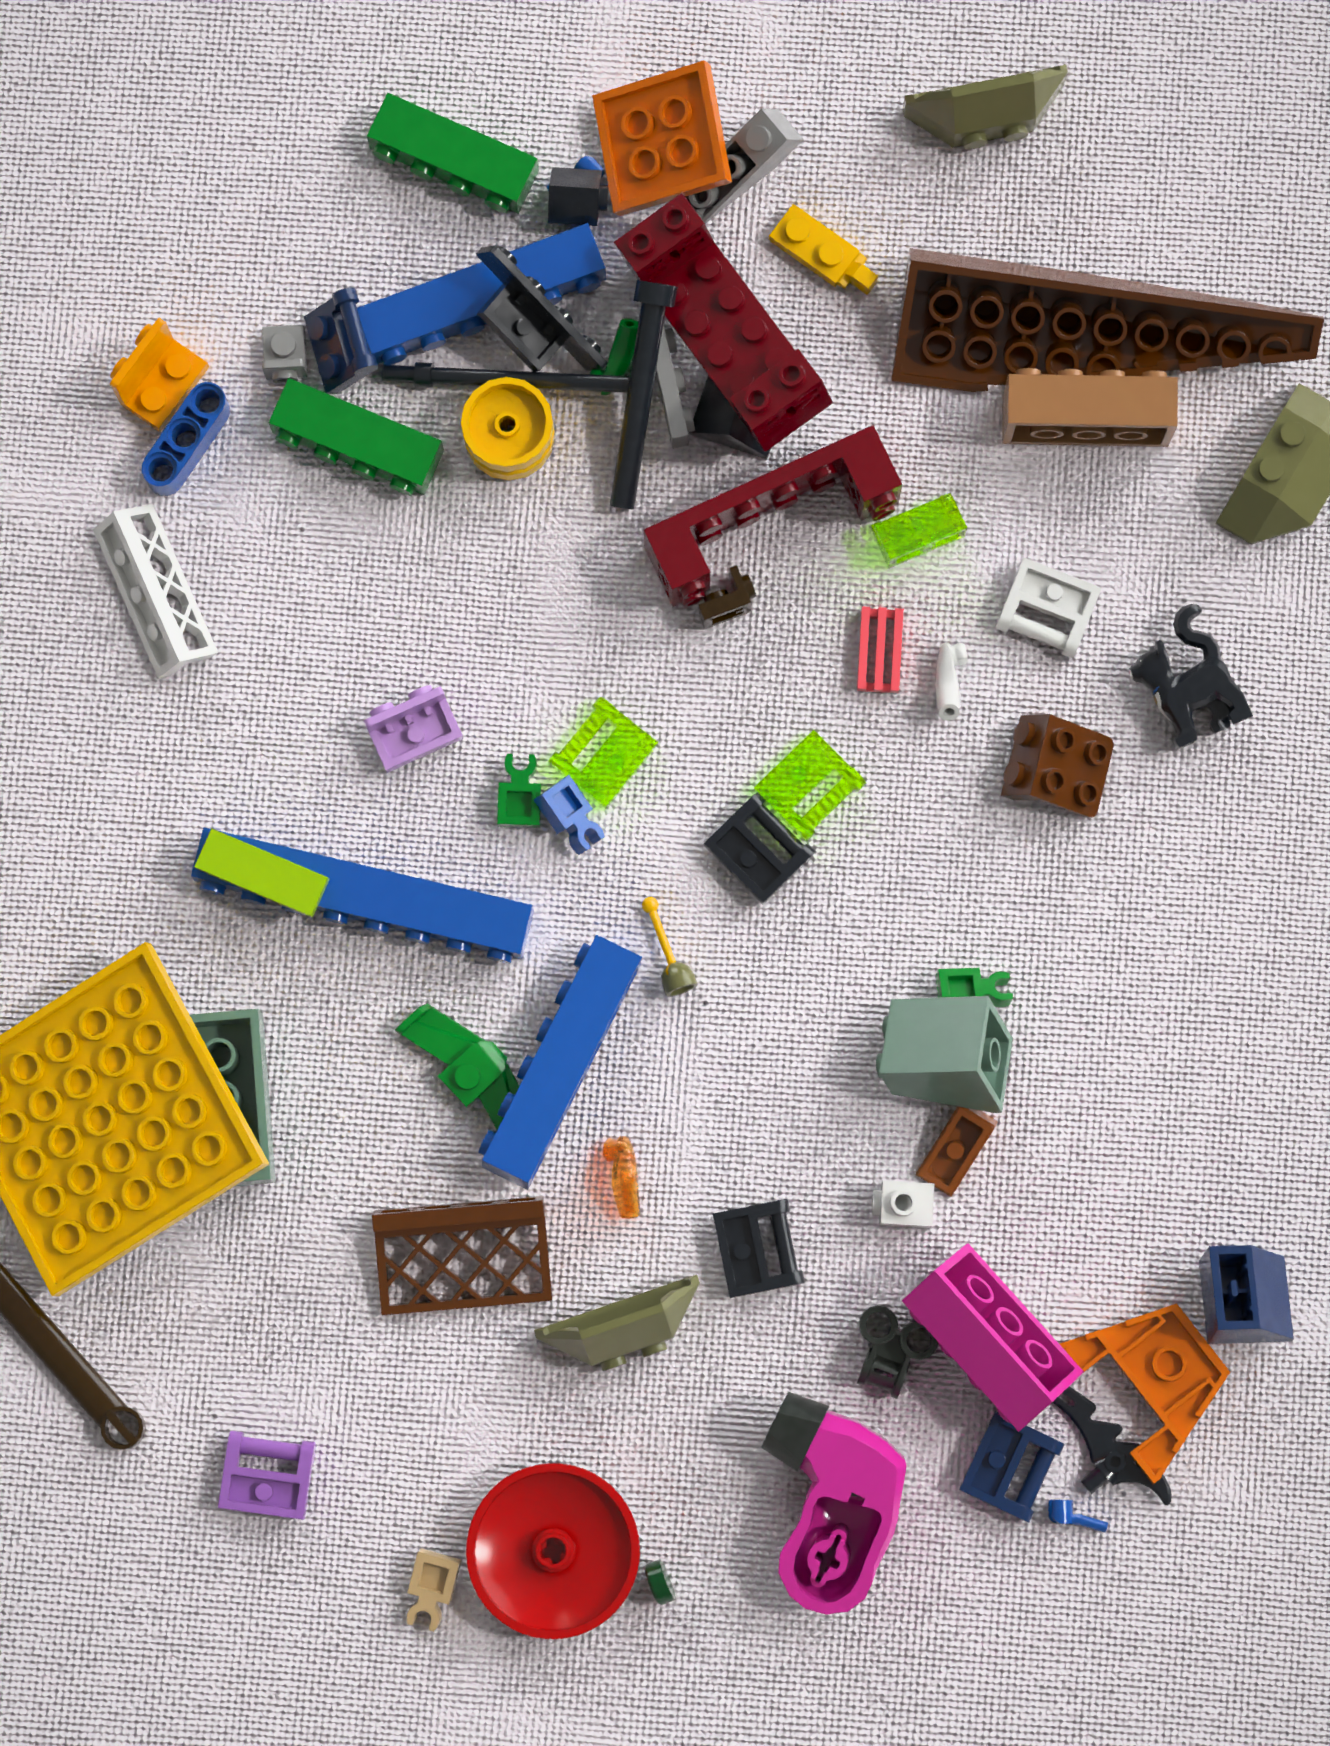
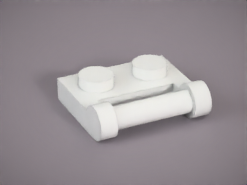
[996,557,1102,659]

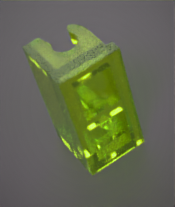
[870,493,967,569]

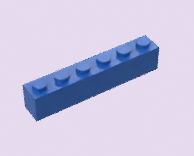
[357,223,607,365]
[478,935,642,1190]

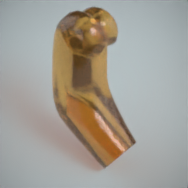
[603,1136,641,1219]

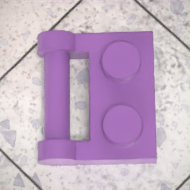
[218,1430,316,1520]

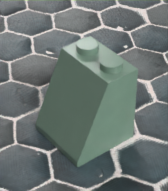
[876,996,1013,1113]

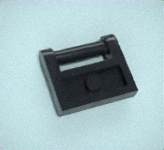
[704,792,817,905]
[713,1199,805,1298]

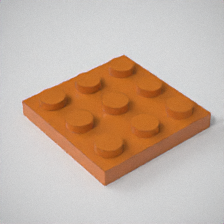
[592,60,732,216]

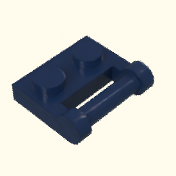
[304,288,378,394]
[958,1411,1065,1523]

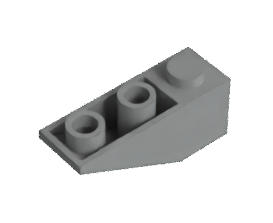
[685,109,804,224]

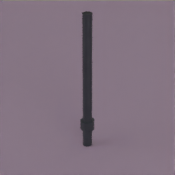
[382,362,630,393]

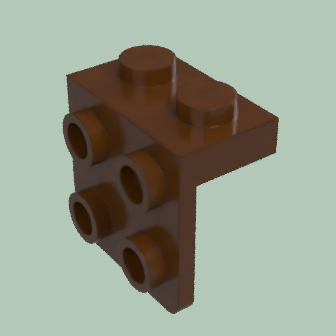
[1001,714,1114,818]

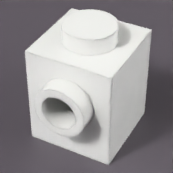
[872,1180,934,1229]

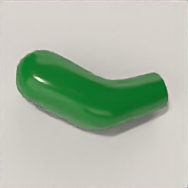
[590,318,638,396]

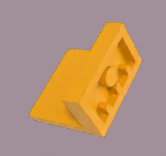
[110,318,209,433]

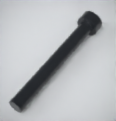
[610,280,678,509]

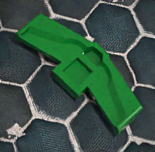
[395,1003,520,1130]

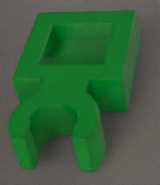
[497,754,541,828]
[935,968,1013,1008]

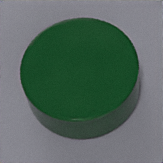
[644,1559,676,1605]

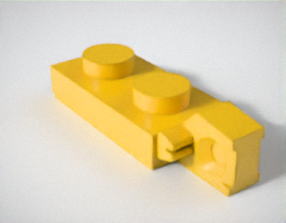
[769,204,878,295]

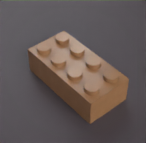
[1002,368,1178,447]

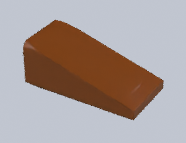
[915,1106,998,1197]

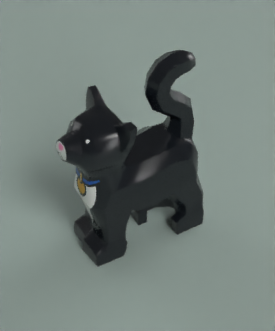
[1129,604,1253,751]

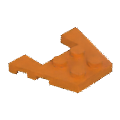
[1059,1303,1230,1484]

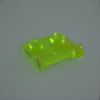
[547,696,658,809]
[754,730,867,842]

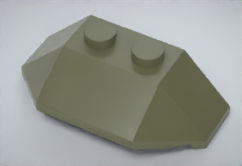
[903,64,1068,150]
[1215,383,1330,545]
[534,1274,700,1371]

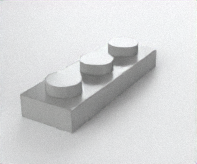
[656,324,695,449]

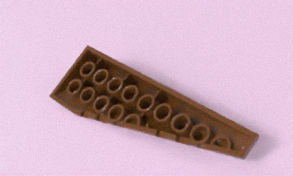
[891,248,1324,392]

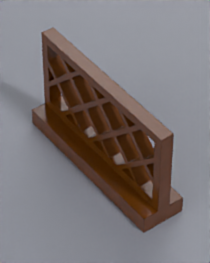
[372,1196,552,1315]

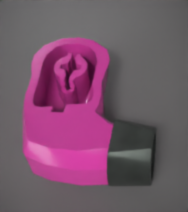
[761,1392,907,1615]

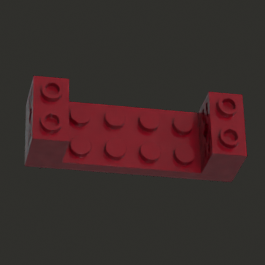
[614,193,833,452]
[643,425,902,608]

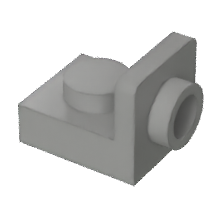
[262,324,308,384]

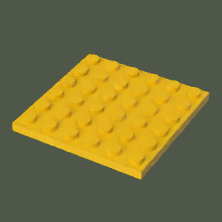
[0,942,269,1297]

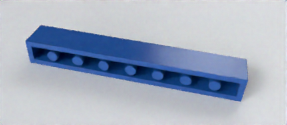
[191,827,534,963]

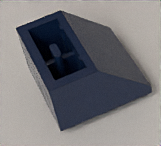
[1199,1245,1294,1344]

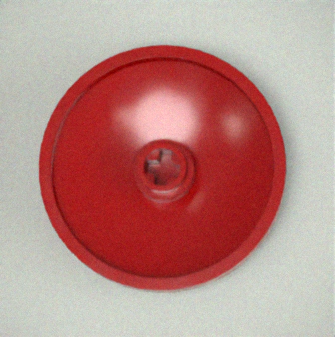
[466,1463,640,1639]

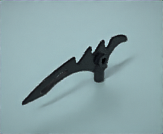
[1052,1386,1172,1505]

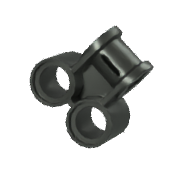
[857,1306,938,1399]

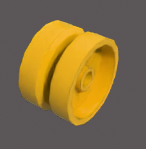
[461,377,555,481]

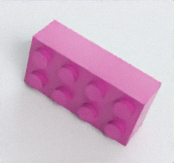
[902,1243,1084,1432]

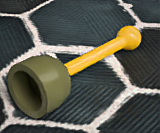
[642,897,698,997]

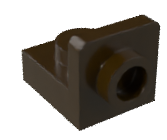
[698,565,756,629]

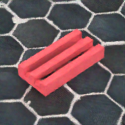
[857,606,904,694]

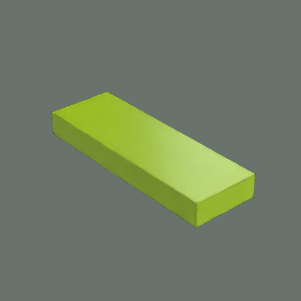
[194,828,330,918]

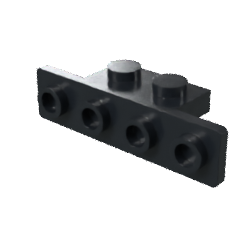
[476,245,607,372]

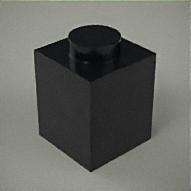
[548,167,609,226]

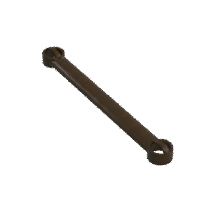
[0,1262,146,1450]

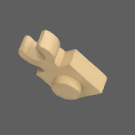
[407,1548,462,1632]

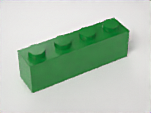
[367,92,539,214]
[268,378,444,496]

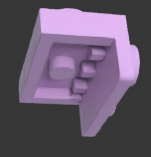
[364,685,464,773]

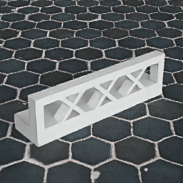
[93,504,218,679]

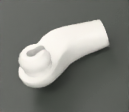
[935,642,968,721]

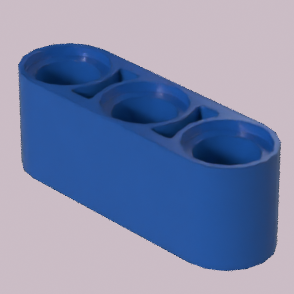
[142,382,230,496]

